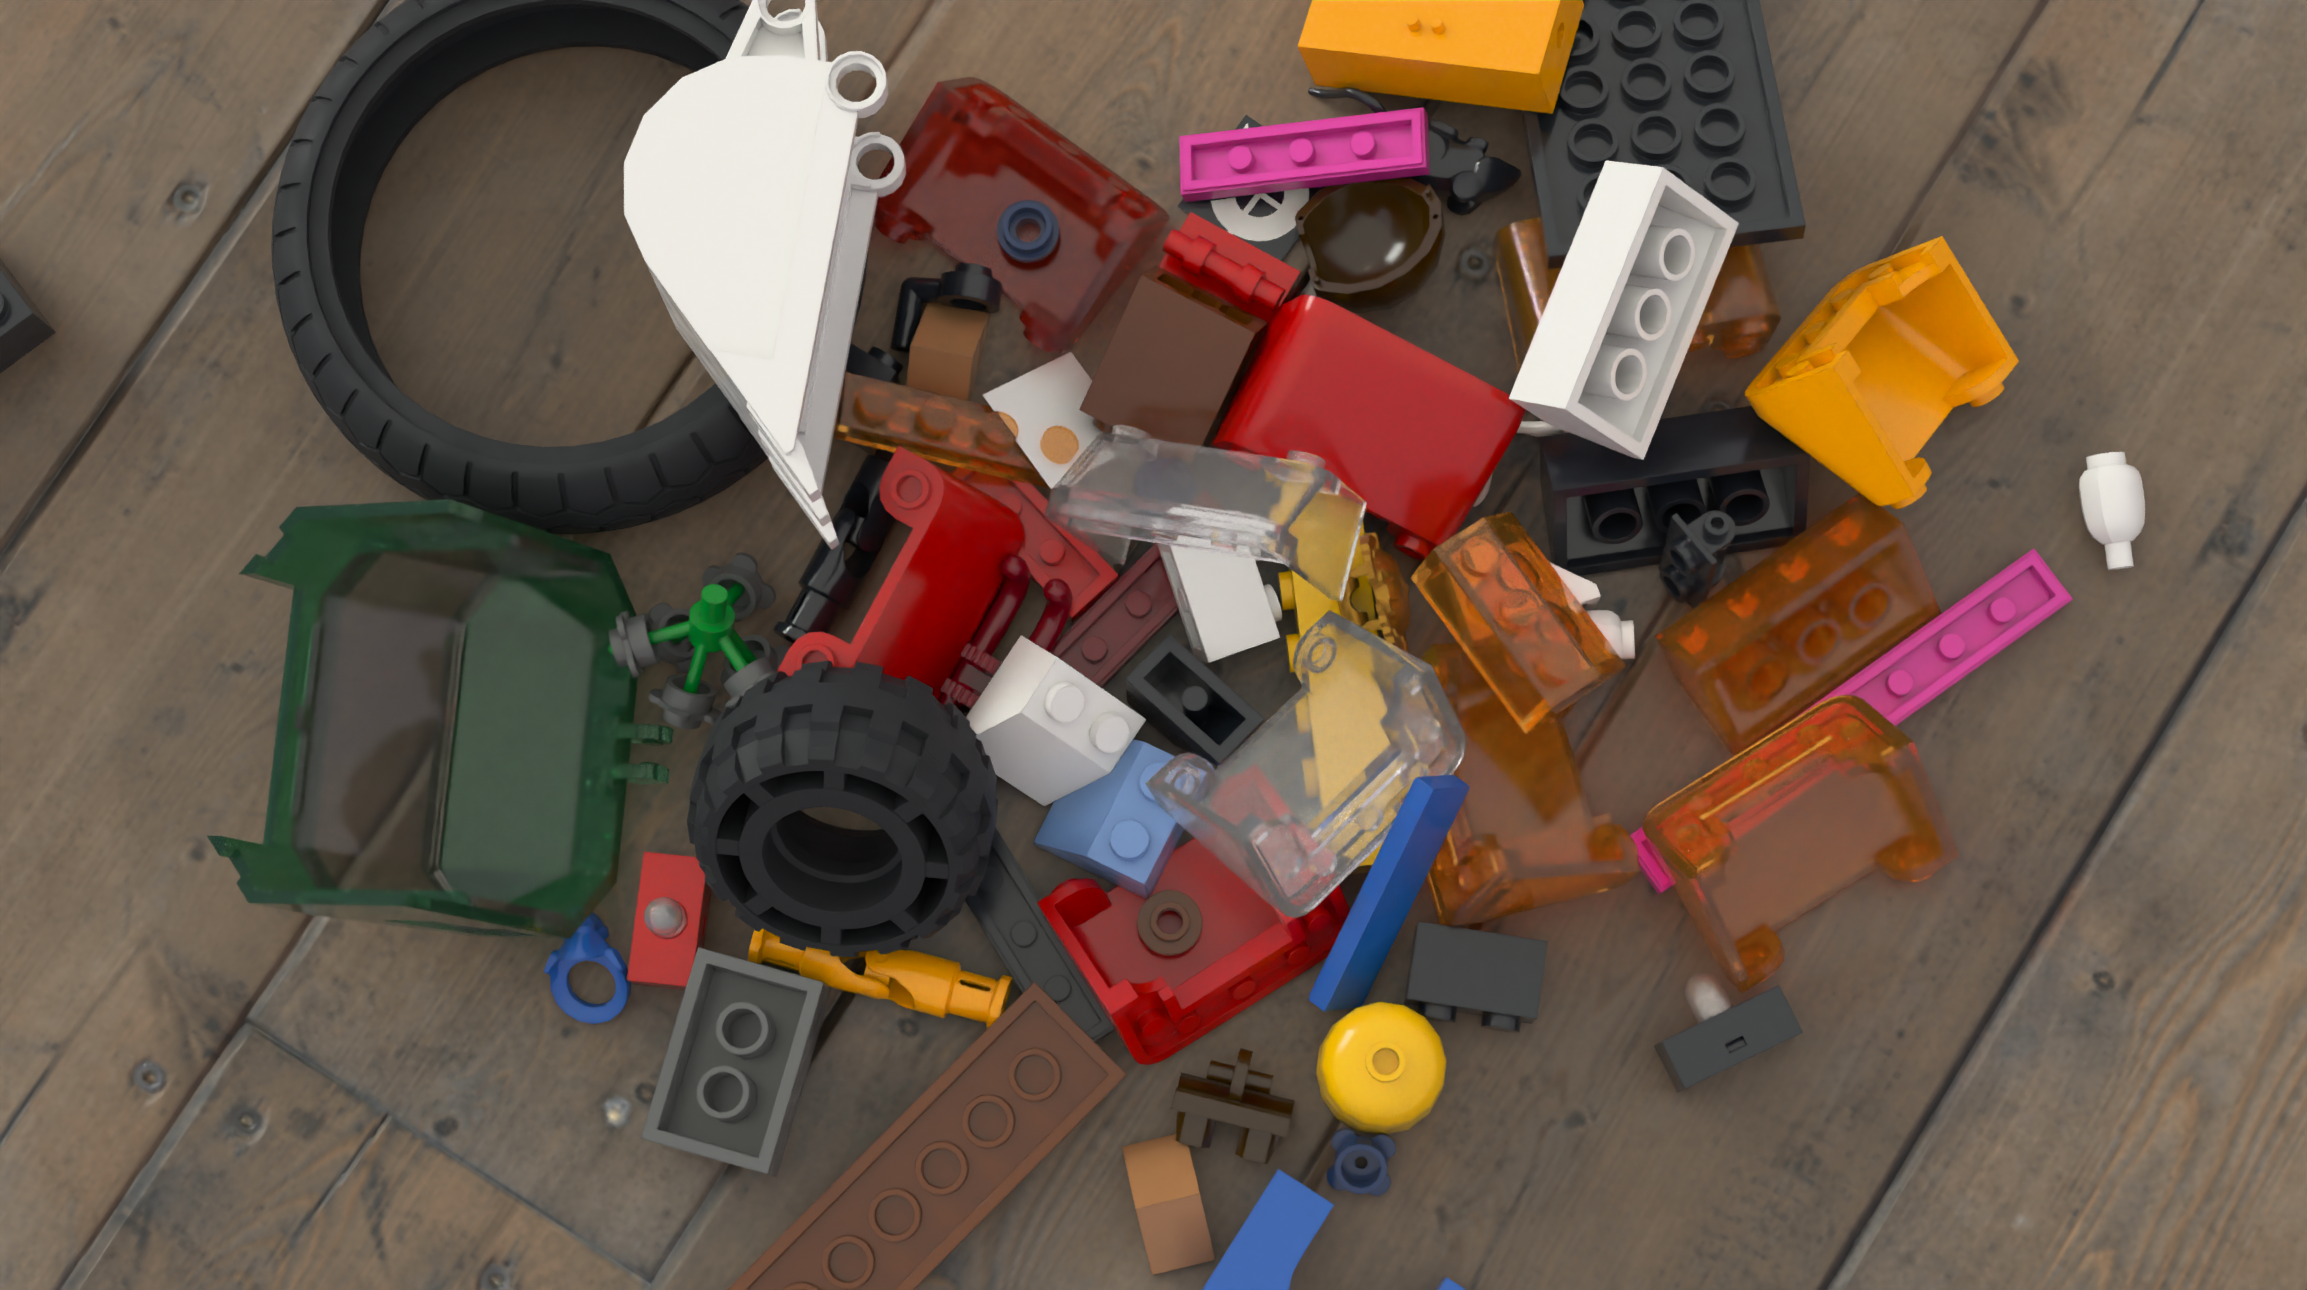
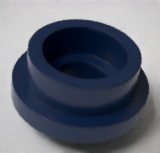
[997,200,1059,263]

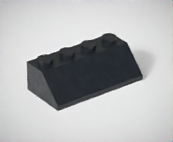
[1539,406,1810,576]

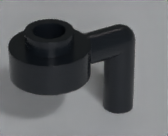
[890,263,1003,353]

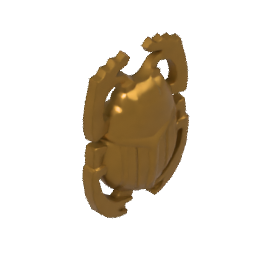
[1332,532,1411,657]

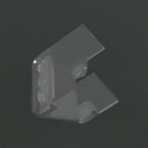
[1045,425,1367,601]

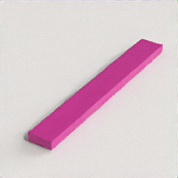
[1621,548,2073,895]

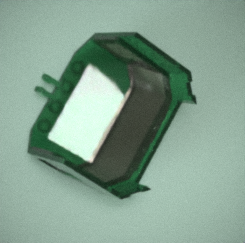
[207,499,674,939]

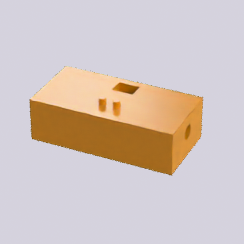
[1298,0,1584,114]

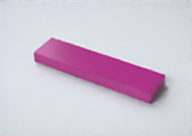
[1179,107,1430,202]

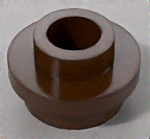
[1137,890,1202,956]

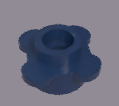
[1327,1127,1396,1196]

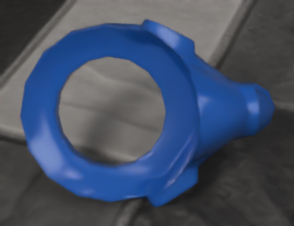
[544,911,631,1024]

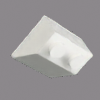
[966,635,1146,806]

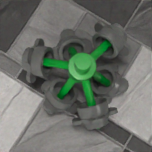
[608,553,789,729]

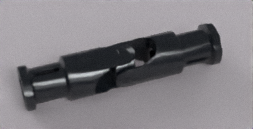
[773,408,941,644]

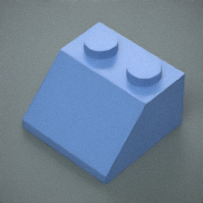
[1033,739,1206,899]

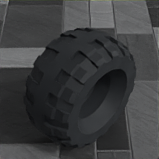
[687,661,998,957]

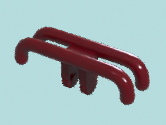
[938,555,1072,712]

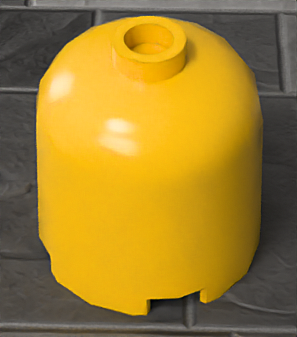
[1316,1002,1447,1134]

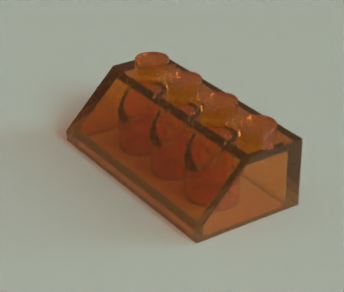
[1655,493,1942,759]

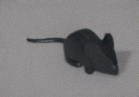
[1308,87,1522,216]

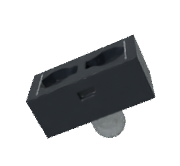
[1654,973,1803,1093]

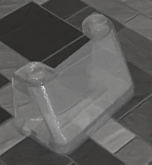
[1145,610,1466,918]

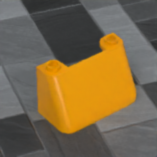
[1745,236,2019,509]

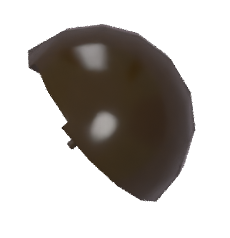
[1295,177,1446,313]

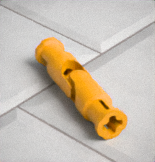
[747,928,1013,1029]

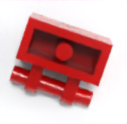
[1159,212,1301,347]

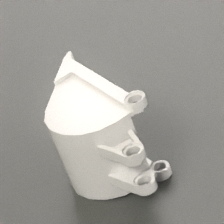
[624,0,906,550]

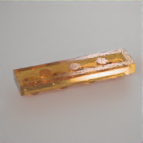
[833,372,1086,495]

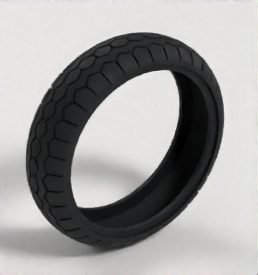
[271,0,868,534]

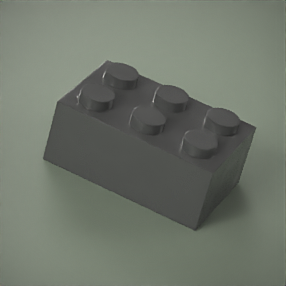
[641,947,832,1177]

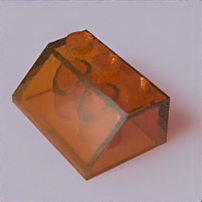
[1410,511,1626,734]

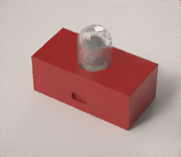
[627,852,711,990]

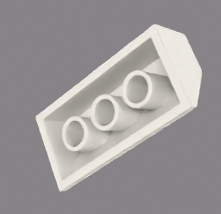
[1509,160,1739,460]

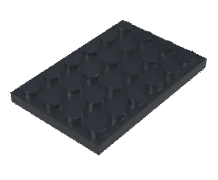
[1521,0,1806,270]

